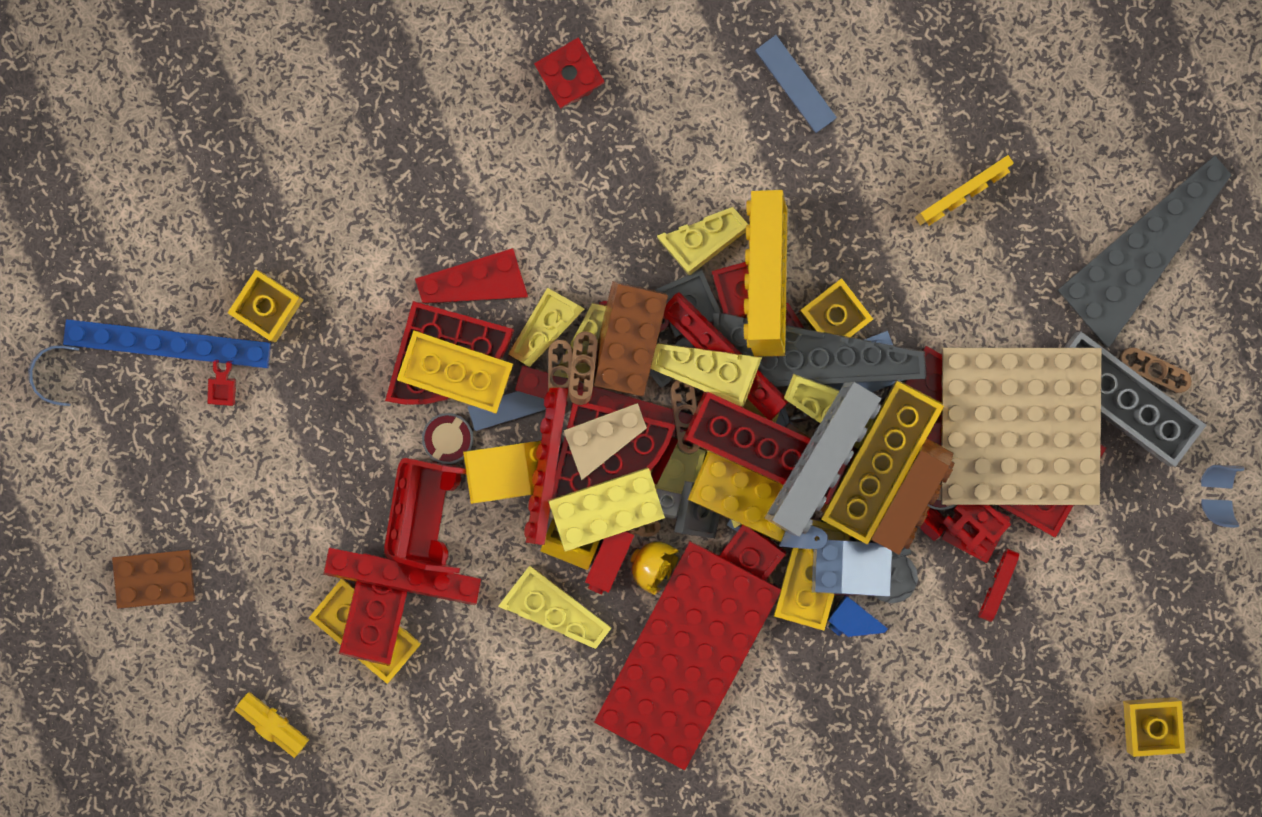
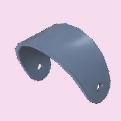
[28,346,79,406]
[1201,465,1245,528]
[779,525,828,549]

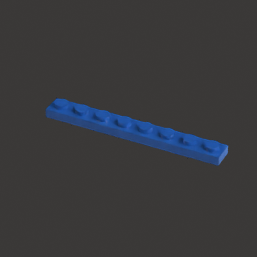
[63,319,271,368]

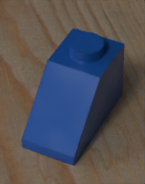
[827,595,888,637]

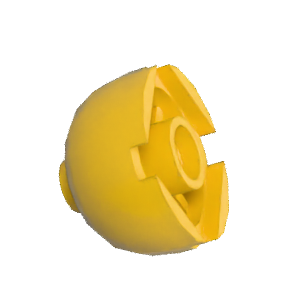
[631,542,679,595]

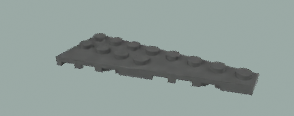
[1057,156,1231,348]
[713,312,926,386]

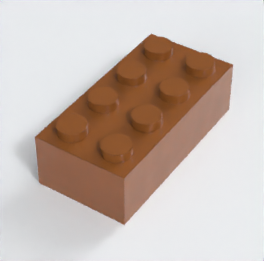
[593,281,668,396]
[871,438,955,555]

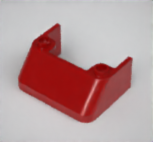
[384,458,466,573]

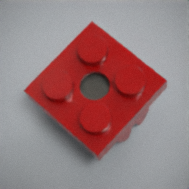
[534,37,605,109]

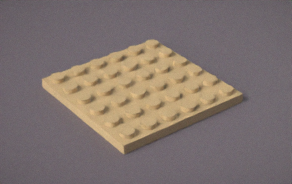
[941,348,1102,505]

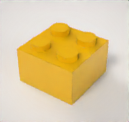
[228,270,304,342]
[798,278,873,337]
[1123,697,1185,757]

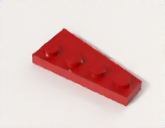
[415,248,529,304]

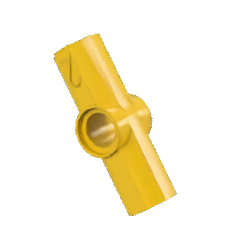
[234,692,309,758]

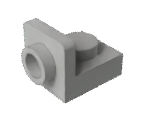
[656,489,682,518]

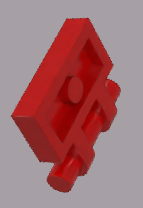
[942,505,1011,558]

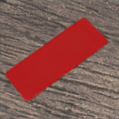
[651,437,678,485]

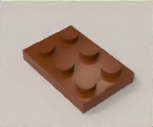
[112,550,195,609]

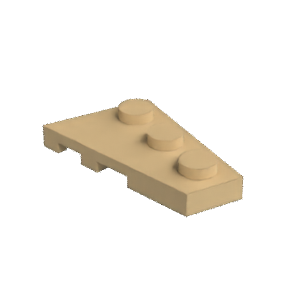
[564,403,647,480]

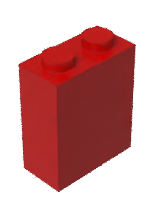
[585,531,635,595]

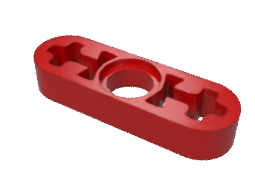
[978,548,1019,622]

